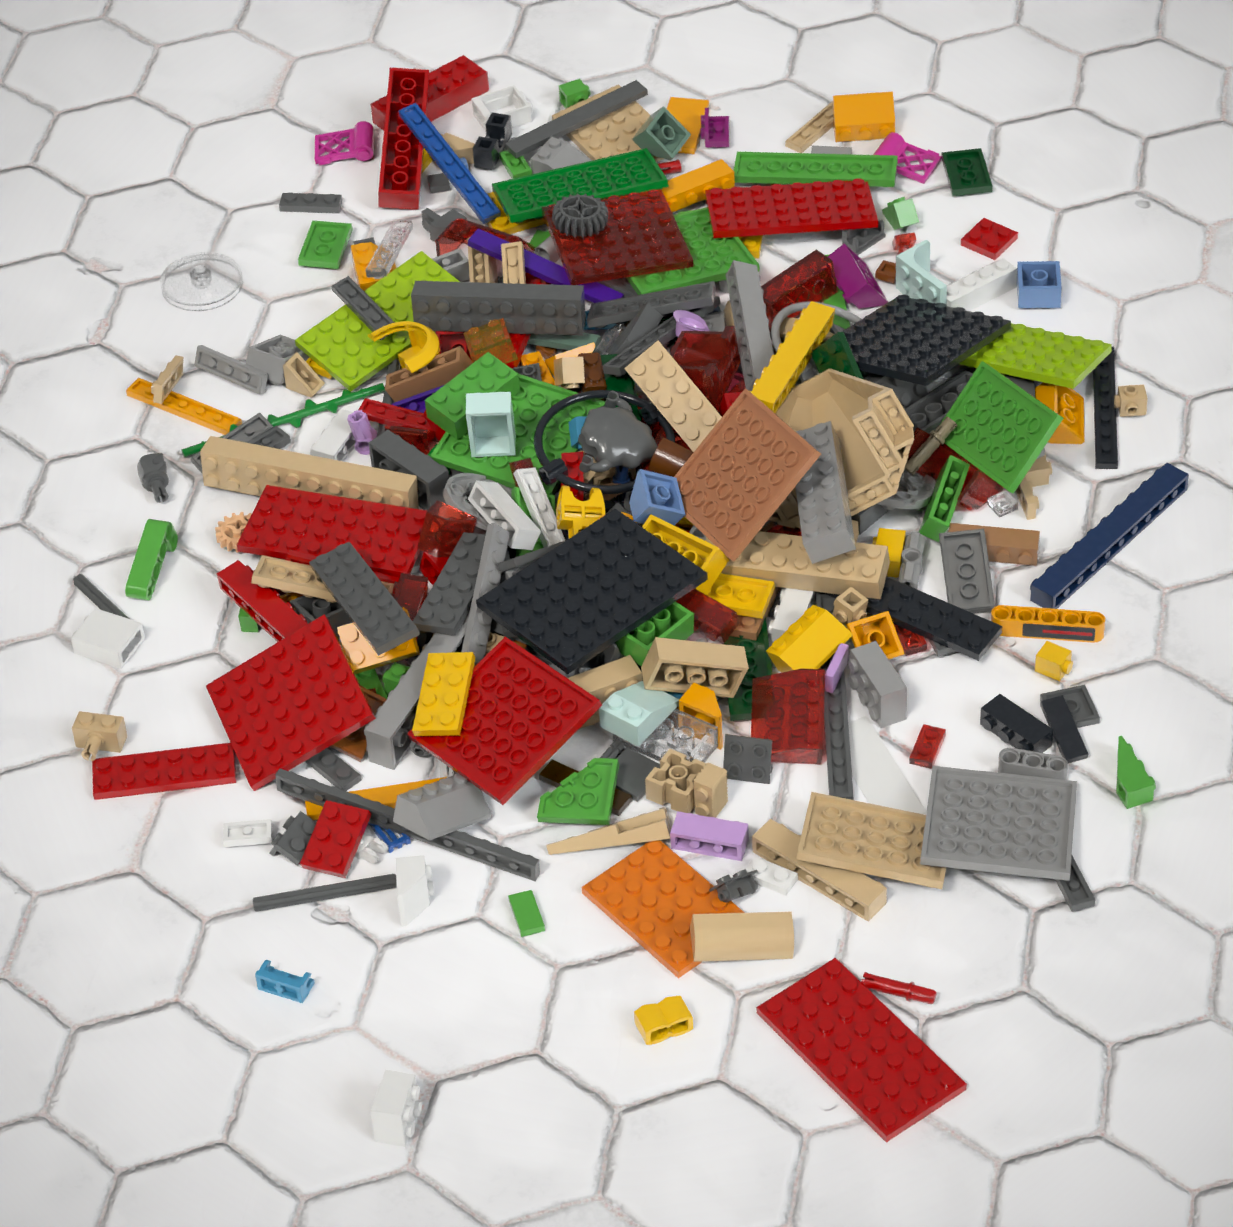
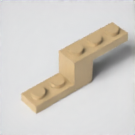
[1015,452,1052,520]

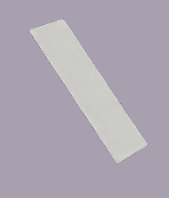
[824,716,927,814]

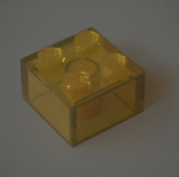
[463,318,518,364]

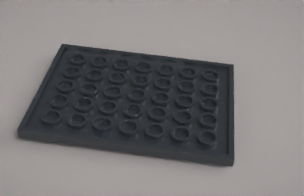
[812,295,1011,386]
[476,509,708,674]

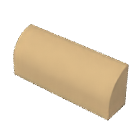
[690,911,794,962]

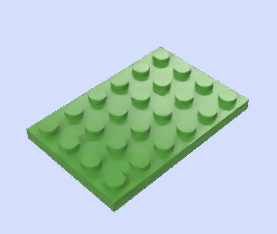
[941,361,1063,493]

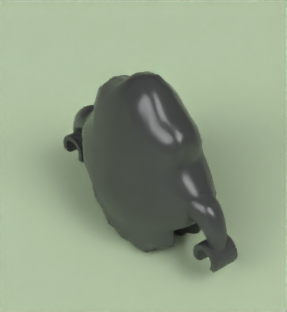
[578,391,657,473]

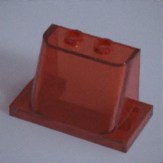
[670,326,741,412]

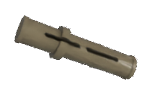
[905,416,957,475]

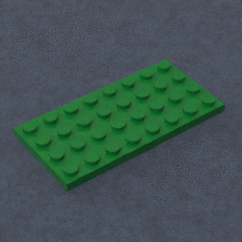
[492,148,669,223]

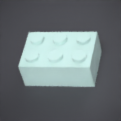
[466,392,516,457]

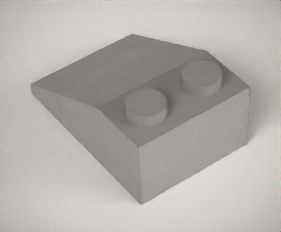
[530,137,592,174]
[246,334,309,385]

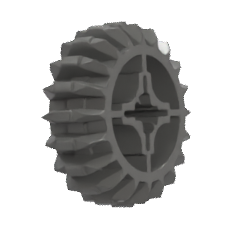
[552,193,608,238]

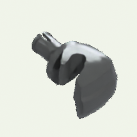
[137,453,169,503]

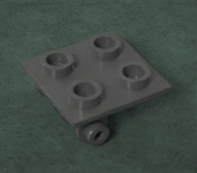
[723,734,773,784]

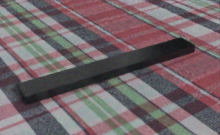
[1093,347,1118,469]

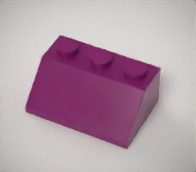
[825,243,888,309]

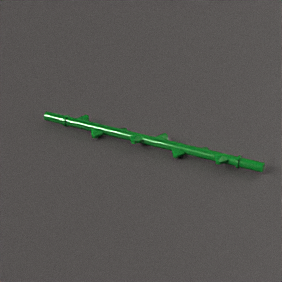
[181,383,385,458]

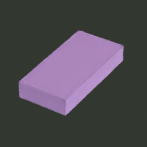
[825,643,849,693]

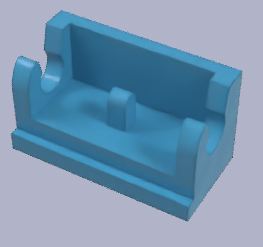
[255,959,315,1004]

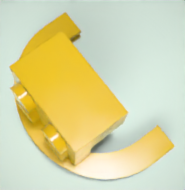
[368,321,440,373]

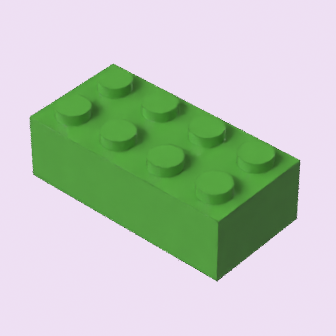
[425,352,520,440]

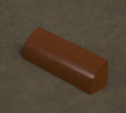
[648,437,694,477]

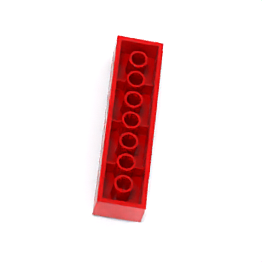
[378,67,429,210]

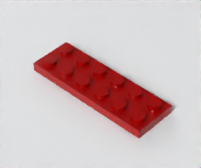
[92,743,236,800]

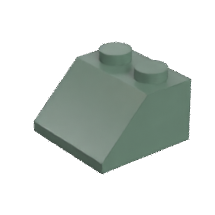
[632,106,691,160]

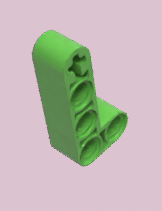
[125,519,178,601]

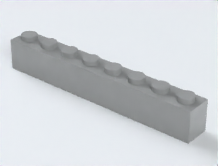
[726,260,774,391]

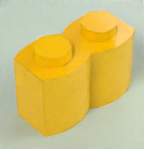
[634,996,693,1045]

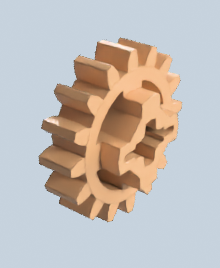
[215,512,252,553]

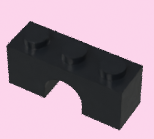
[473,112,512,170]

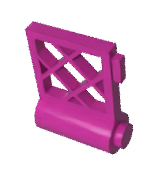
[314,121,374,165]
[873,132,941,184]

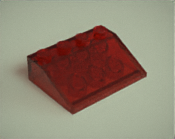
[751,668,825,765]

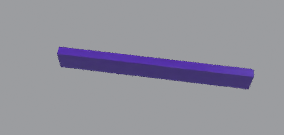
[467,228,624,303]

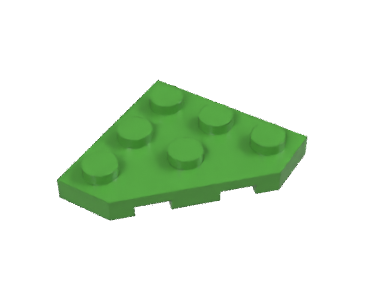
[537,758,619,825]

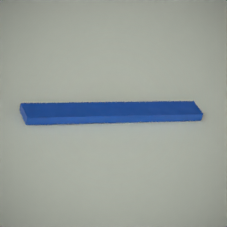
[399,103,501,224]

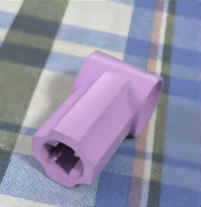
[347,410,377,455]

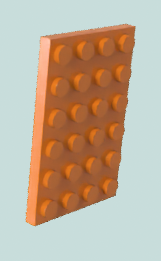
[582,840,745,979]

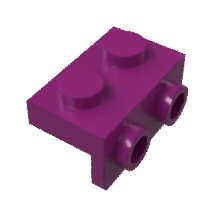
[701,108,729,148]

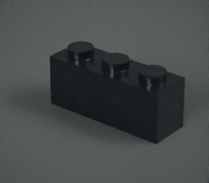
[980,693,1053,753]

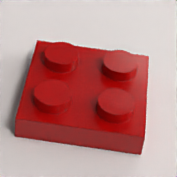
[961,218,1018,260]

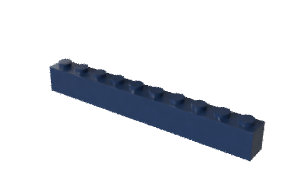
[1030,463,1189,609]

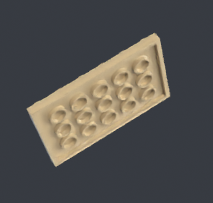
[552,84,681,162]
[796,792,946,889]

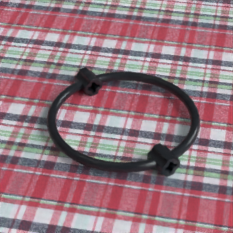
[534,390,675,494]

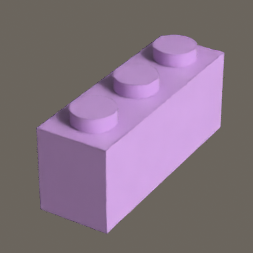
[670,812,749,861]

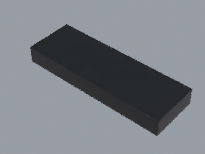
[1040,695,1089,763]

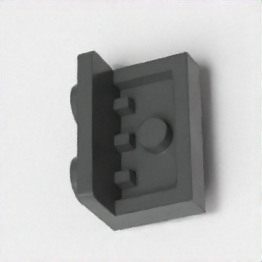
[269,811,317,865]

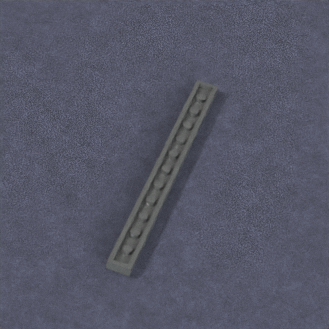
[816,592,854,800]
[275,769,540,882]

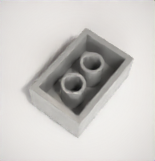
[848,641,907,728]

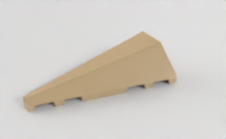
[546,806,671,855]

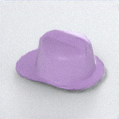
[673,310,710,347]

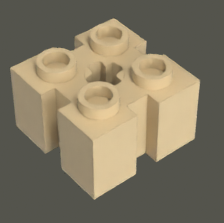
[645,749,705,813]

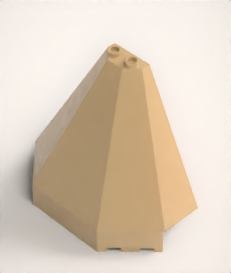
[768,369,914,529]

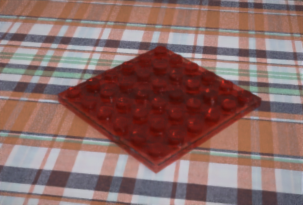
[542,189,694,285]

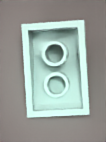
[599,681,679,747]

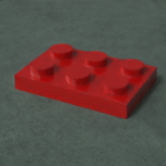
[300,800,372,878]

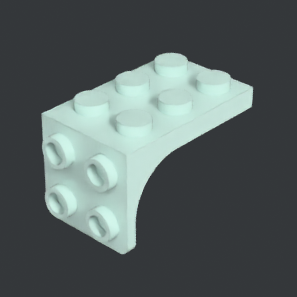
[896,240,947,304]

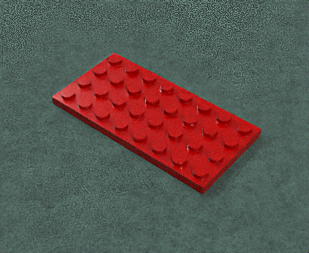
[705,178,878,238]
[236,485,435,579]
[756,957,967,1143]

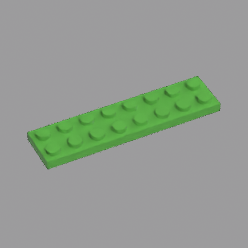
[733,151,898,187]

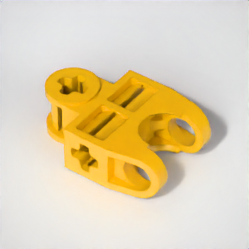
[556,486,605,539]

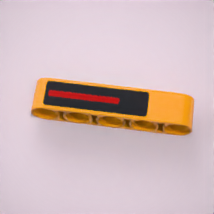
[991,605,1105,643]

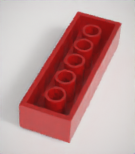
[371,55,489,131]

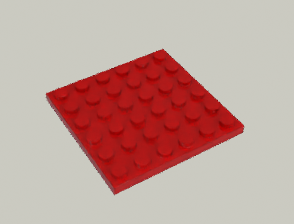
[206,614,376,791]
[407,637,602,805]

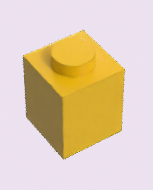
[1035,641,1073,681]

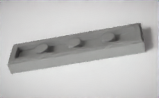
[194,345,268,395]

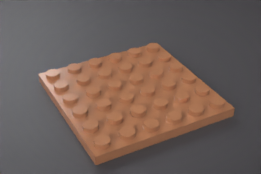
[674,388,821,561]

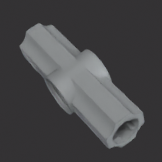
[898,532,926,589]

